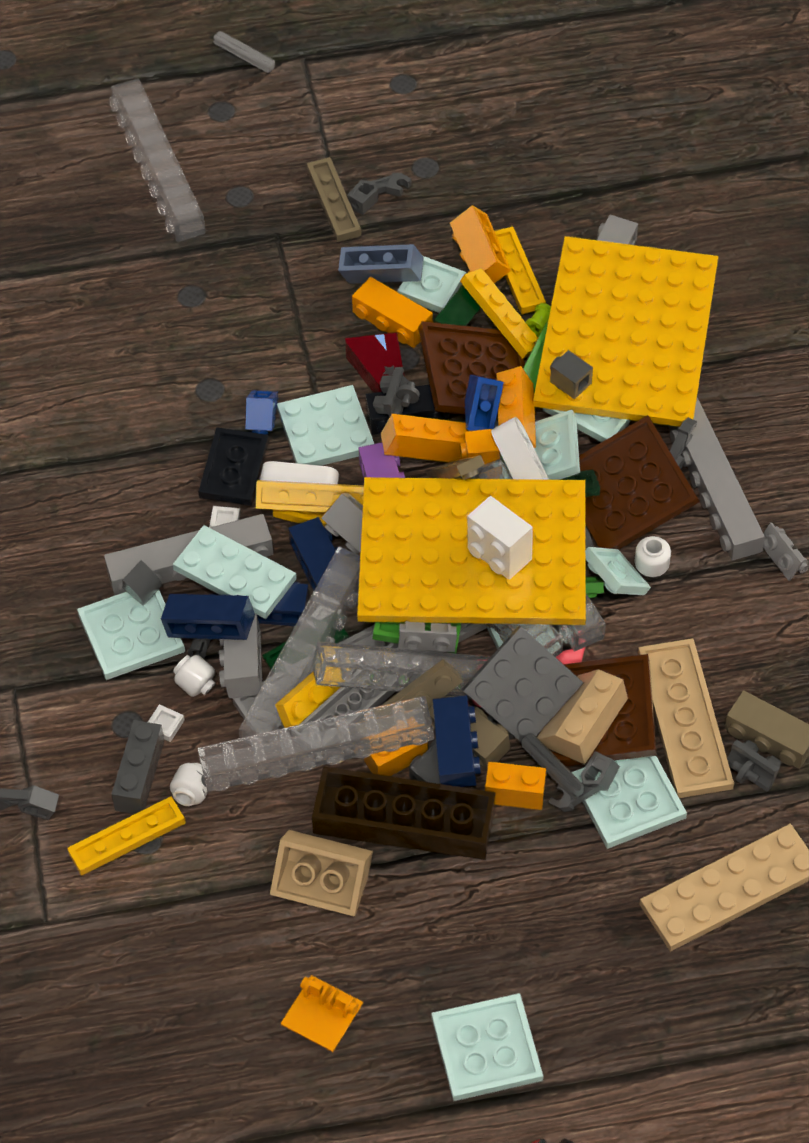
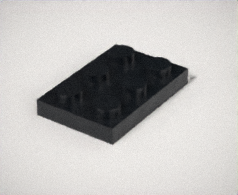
[198,427,269,506]

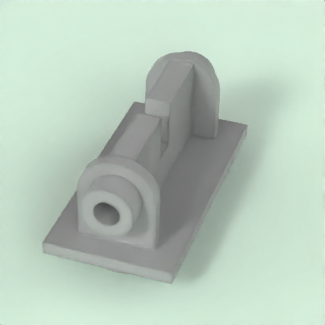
[763,523,809,581]
[398,621,457,652]

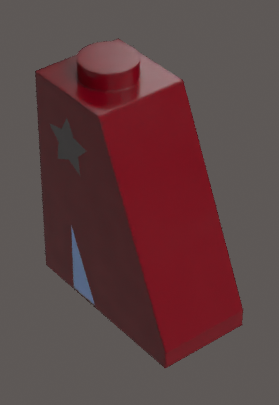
[345,332,404,393]

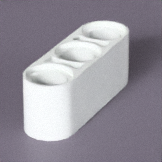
[491,417,549,480]
[260,461,339,484]

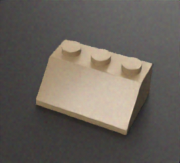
[537,669,628,764]
[270,830,373,916]

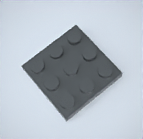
[462,625,583,743]

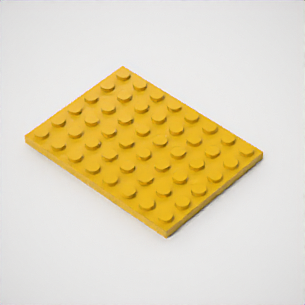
[533,236,718,427]
[357,477,586,625]

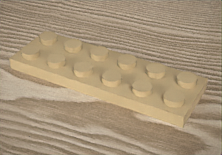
[638,638,734,798]
[639,824,809,952]

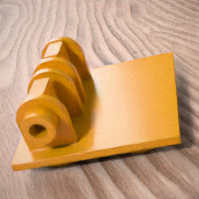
[280,975,363,1052]

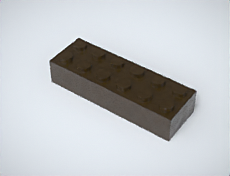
[312,766,496,860]

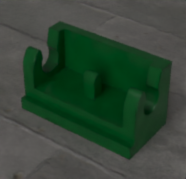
[434,285,481,326]

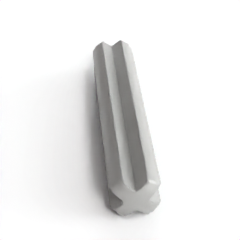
[214,31,275,73]

